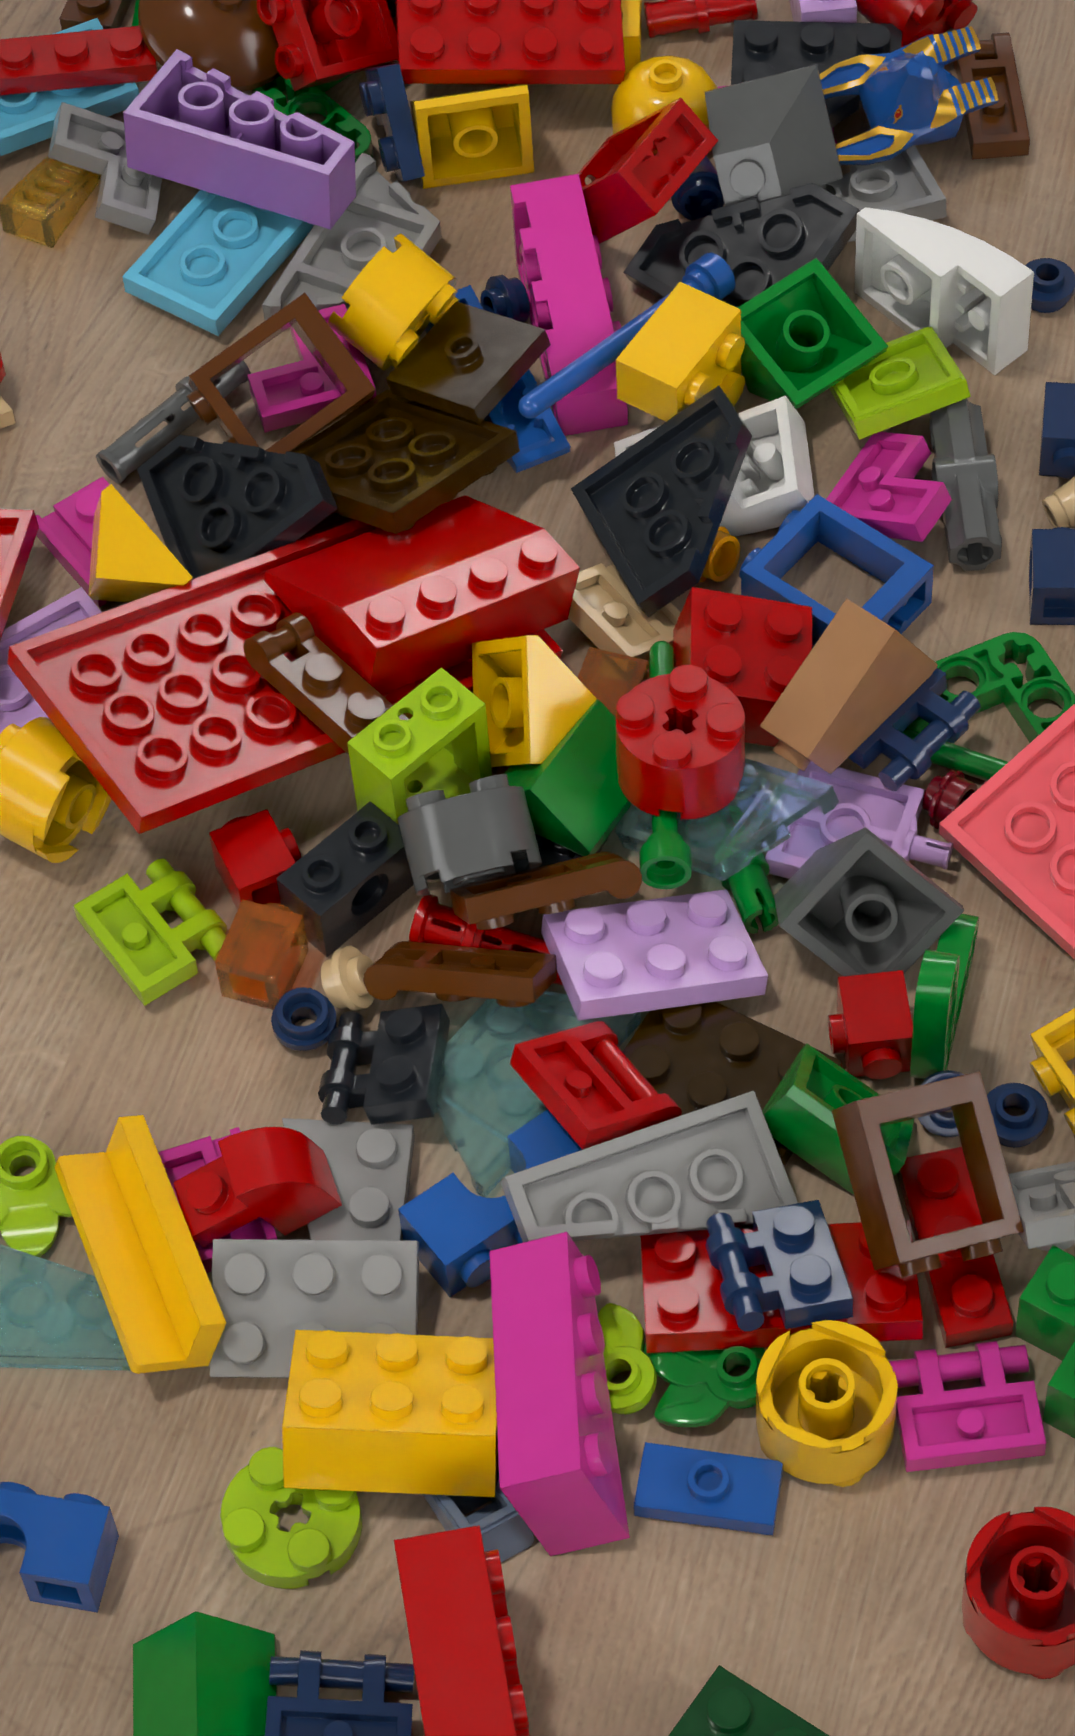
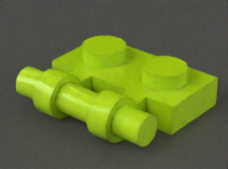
[73,858,236,1006]

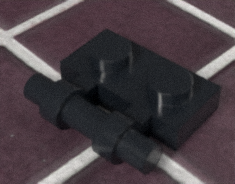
[318,1003,450,1125]

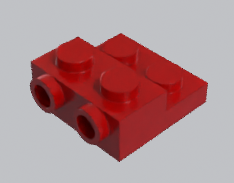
[257,0,398,91]

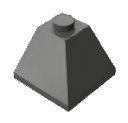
[705,64,843,206]
[774,827,964,976]

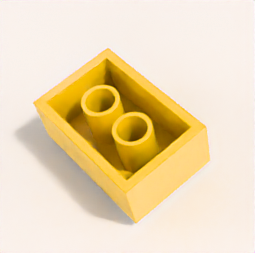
[282,1330,498,1497]

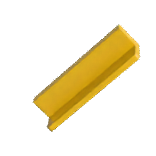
[55,1115,226,1374]

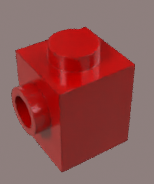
[209,809,302,924]
[828,970,913,1079]

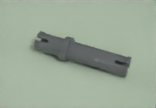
[96,360,251,484]

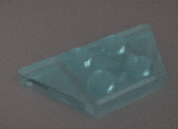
[615,758,839,881]
[435,991,641,1197]

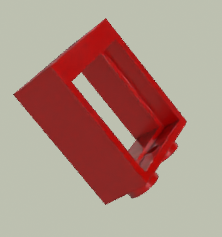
[577,98,719,244]

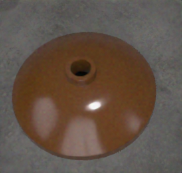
[138,0,280,92]

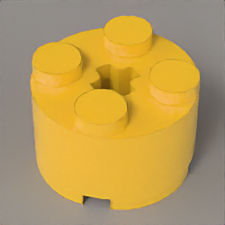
[328,233,459,370]
[0,717,111,863]
[756,1320,898,1487]

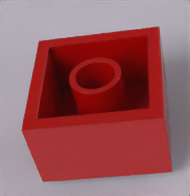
[673,587,812,747]

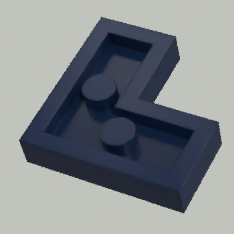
[359,63,425,181]

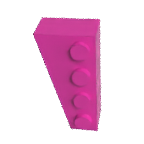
[510,174,628,436]
[490,1232,630,1556]

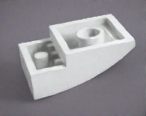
[854,207,1034,375]
[614,396,814,536]

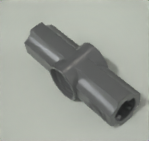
[929,398,1002,571]

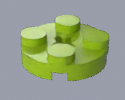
[220,1447,362,1589]

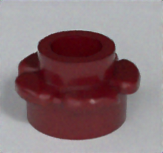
[922,770,978,829]

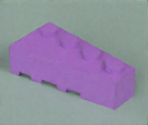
[123,49,356,230]

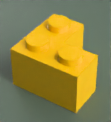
[616,282,745,422]

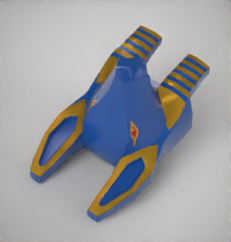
[820,26,999,165]

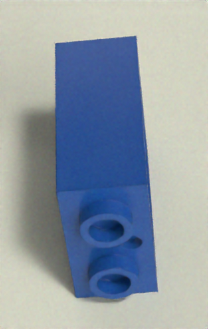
[739,494,934,648]

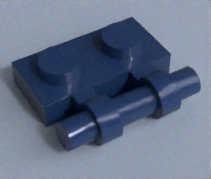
[848,668,981,791]
[705,1200,853,1331]
[265,1650,414,1736]

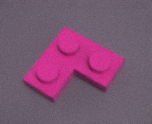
[247,304,377,433]
[826,432,952,542]

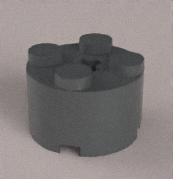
[398,774,542,896]

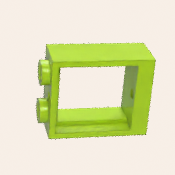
[347,667,492,825]

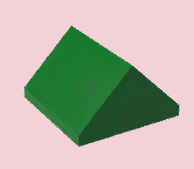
[738,258,888,409]
[504,699,632,856]
[762,1043,915,1195]
[133,1611,278,1736]

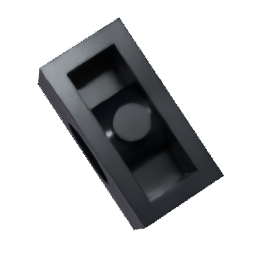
[276,802,414,957]

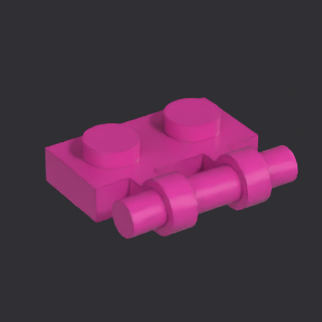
[889,1341,1046,1472]

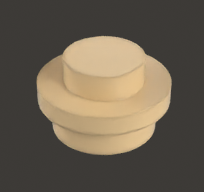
[321,946,374,1011]

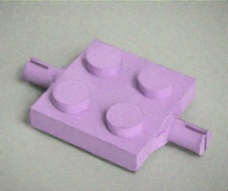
[738,762,953,879]

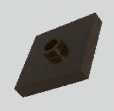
[386,301,551,423]

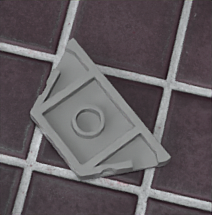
[262,153,442,320]

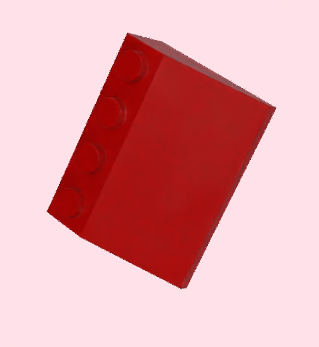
[264,495,580,695]

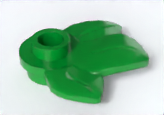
[643,1343,765,1427]

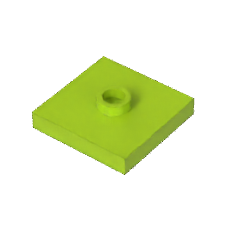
[829,326,971,440]

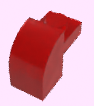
[173,1127,342,1247]

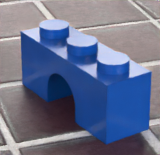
[398,1109,582,1297]
[0,1482,119,1613]

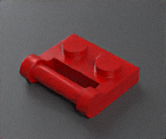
[509,1021,682,1150]

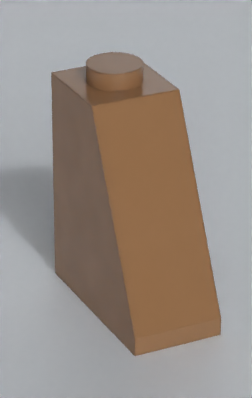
[760,598,938,774]

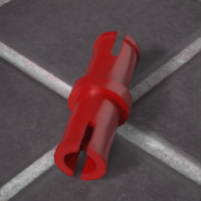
[644,0,758,38]

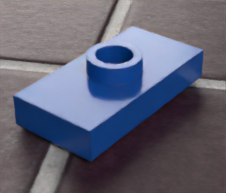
[634,1442,783,1536]

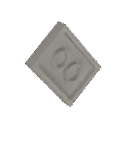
[210,1239,419,1378]

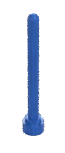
[518,253,735,418]

